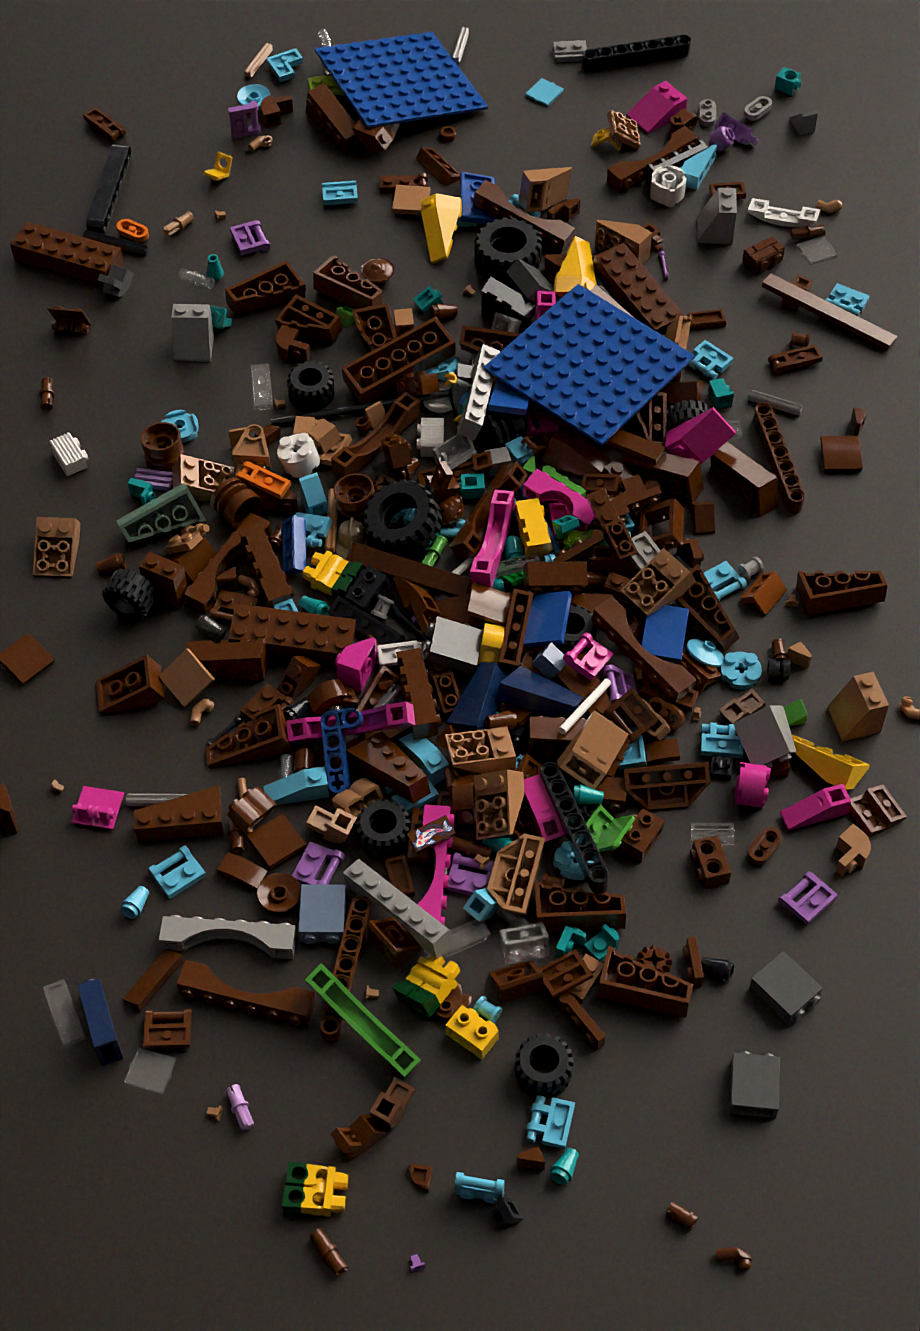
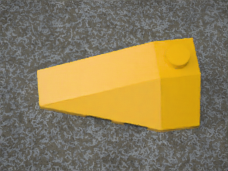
[421,193,462,264]
[553,236,596,297]
[792,735,870,790]

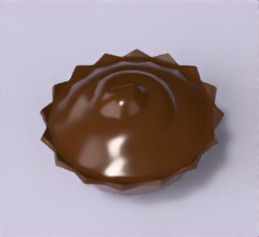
[360,257,395,285]
[438,494,465,527]

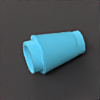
[120,886,149,919]

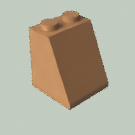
[827,672,889,742]

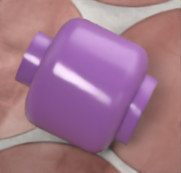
[709,126,735,152]

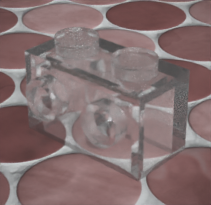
[500,922,549,965]

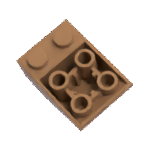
[518,167,572,212]
[595,220,652,265]
[172,454,234,501]
[33,517,80,577]
[621,548,696,616]
[557,710,629,789]
[445,726,516,774]
[474,769,524,840]

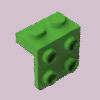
[580,804,635,853]

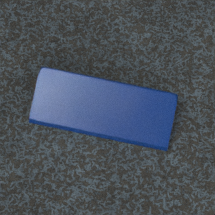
[282,515,306,576]

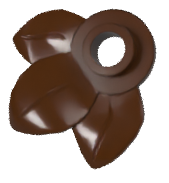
[435,980,472,1021]

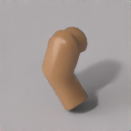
[190,698,214,726]

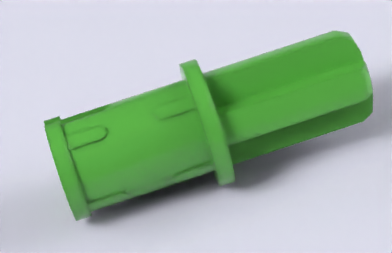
[422,535,448,567]

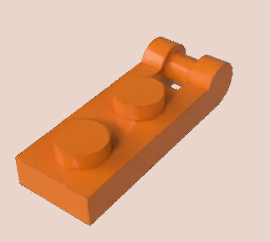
[235,461,291,499]

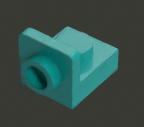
[413,285,444,314]
[552,514,580,539]
[584,924,620,962]
[555,926,587,958]

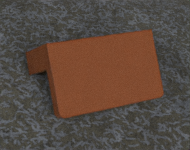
[740,571,787,614]

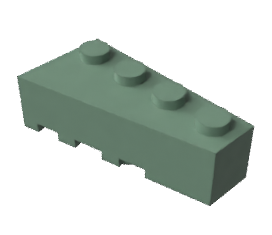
[116,483,206,542]

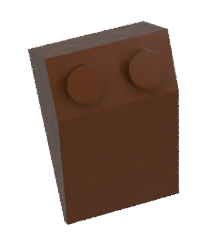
[435,593,490,630]
[96,655,165,714]

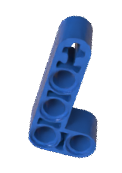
[321,708,364,794]

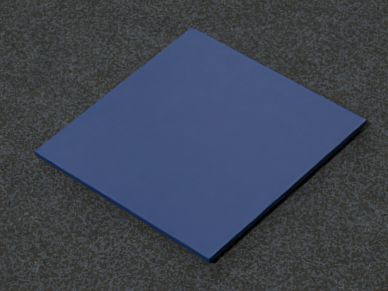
[315,32,488,128]
[484,284,695,446]

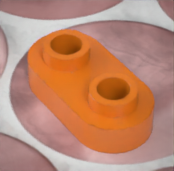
[116,219,149,242]

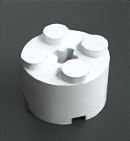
[650,166,686,207]
[277,433,320,478]

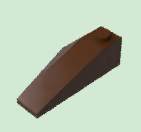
[541,425,612,477]

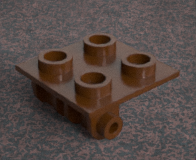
[47,306,91,334]

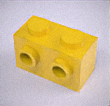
[445,1005,499,1060]

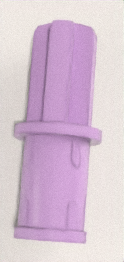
[226,1084,254,1130]

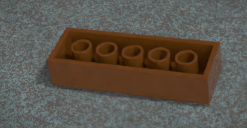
[10,221,124,285]
[593,243,685,335]
[341,317,456,404]
[228,603,356,664]

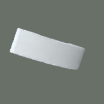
[748,198,820,227]

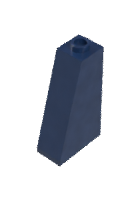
[447,662,506,733]
[496,666,584,719]
[78,978,123,1066]

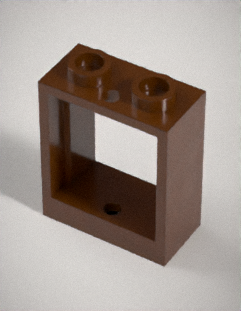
[639,498,684,551]

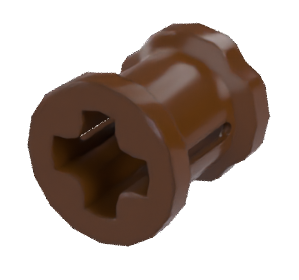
[789,331,811,347]
[542,872,566,888]

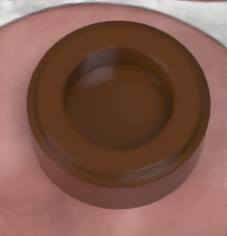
[440,126,456,142]

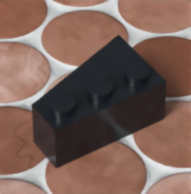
[481,276,535,331]

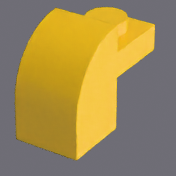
[477,622,505,664]

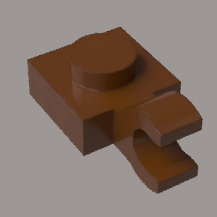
[641,222,663,251]

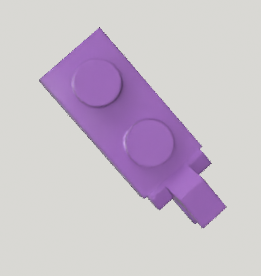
[714,112,759,146]

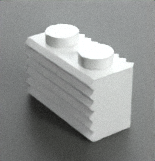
[417,418,444,458]
[49,432,89,476]

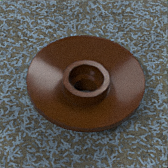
[257,873,301,913]

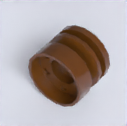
[141,422,185,472]
[333,473,375,525]
[210,477,263,529]

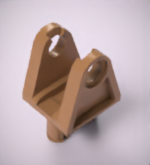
[232,424,272,483]

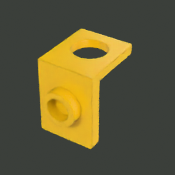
[591,127,623,151]
[203,152,233,181]

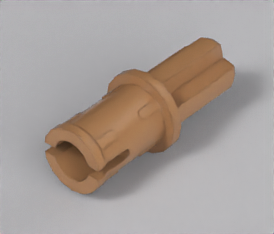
[163,211,194,236]

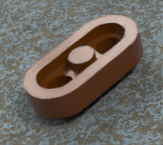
[648,696,685,729]
[747,827,782,865]

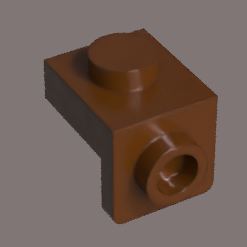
[676,539,704,568]

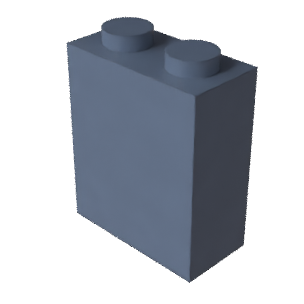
[299,884,347,944]

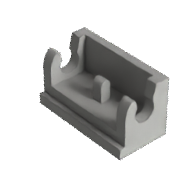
[432,434,477,470]

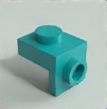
[210,306,232,329]
[128,478,155,506]

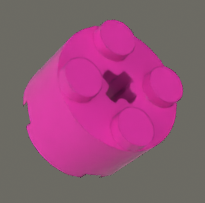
[735,762,771,808]

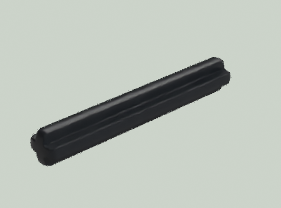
[83,230,148,255]

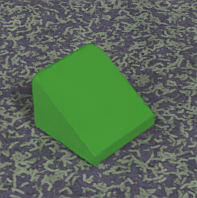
[335,306,355,327]
[523,456,535,482]
[783,699,808,727]

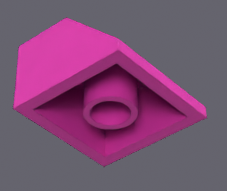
[335,638,378,693]

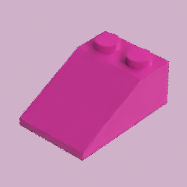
[626,81,687,134]
[665,407,736,464]

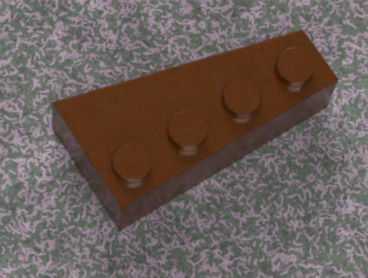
[525,716,614,759]

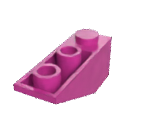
[524,774,565,842]
[780,784,851,831]

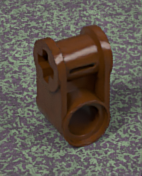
[668,108,698,137]

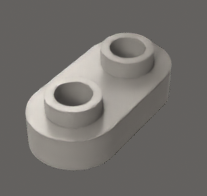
[744,96,772,121]
[699,99,716,127]

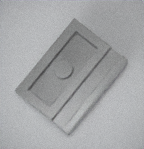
[553,40,587,63]
[629,531,660,571]

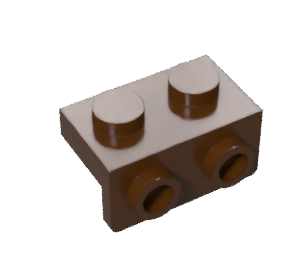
[674,651,722,694]

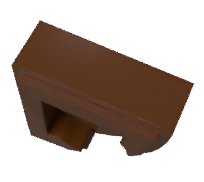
[409,1163,433,1192]

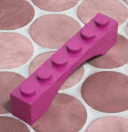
[470,490,515,588]
[286,701,415,744]
[417,805,455,926]

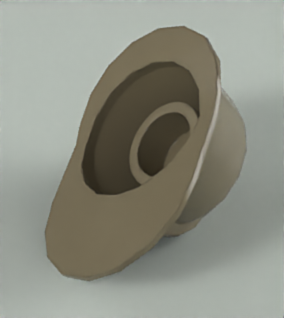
[336,517,368,560]

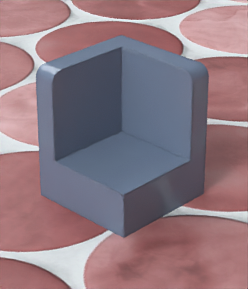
[531,643,566,680]

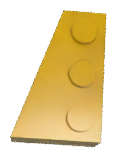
[515,498,552,562]

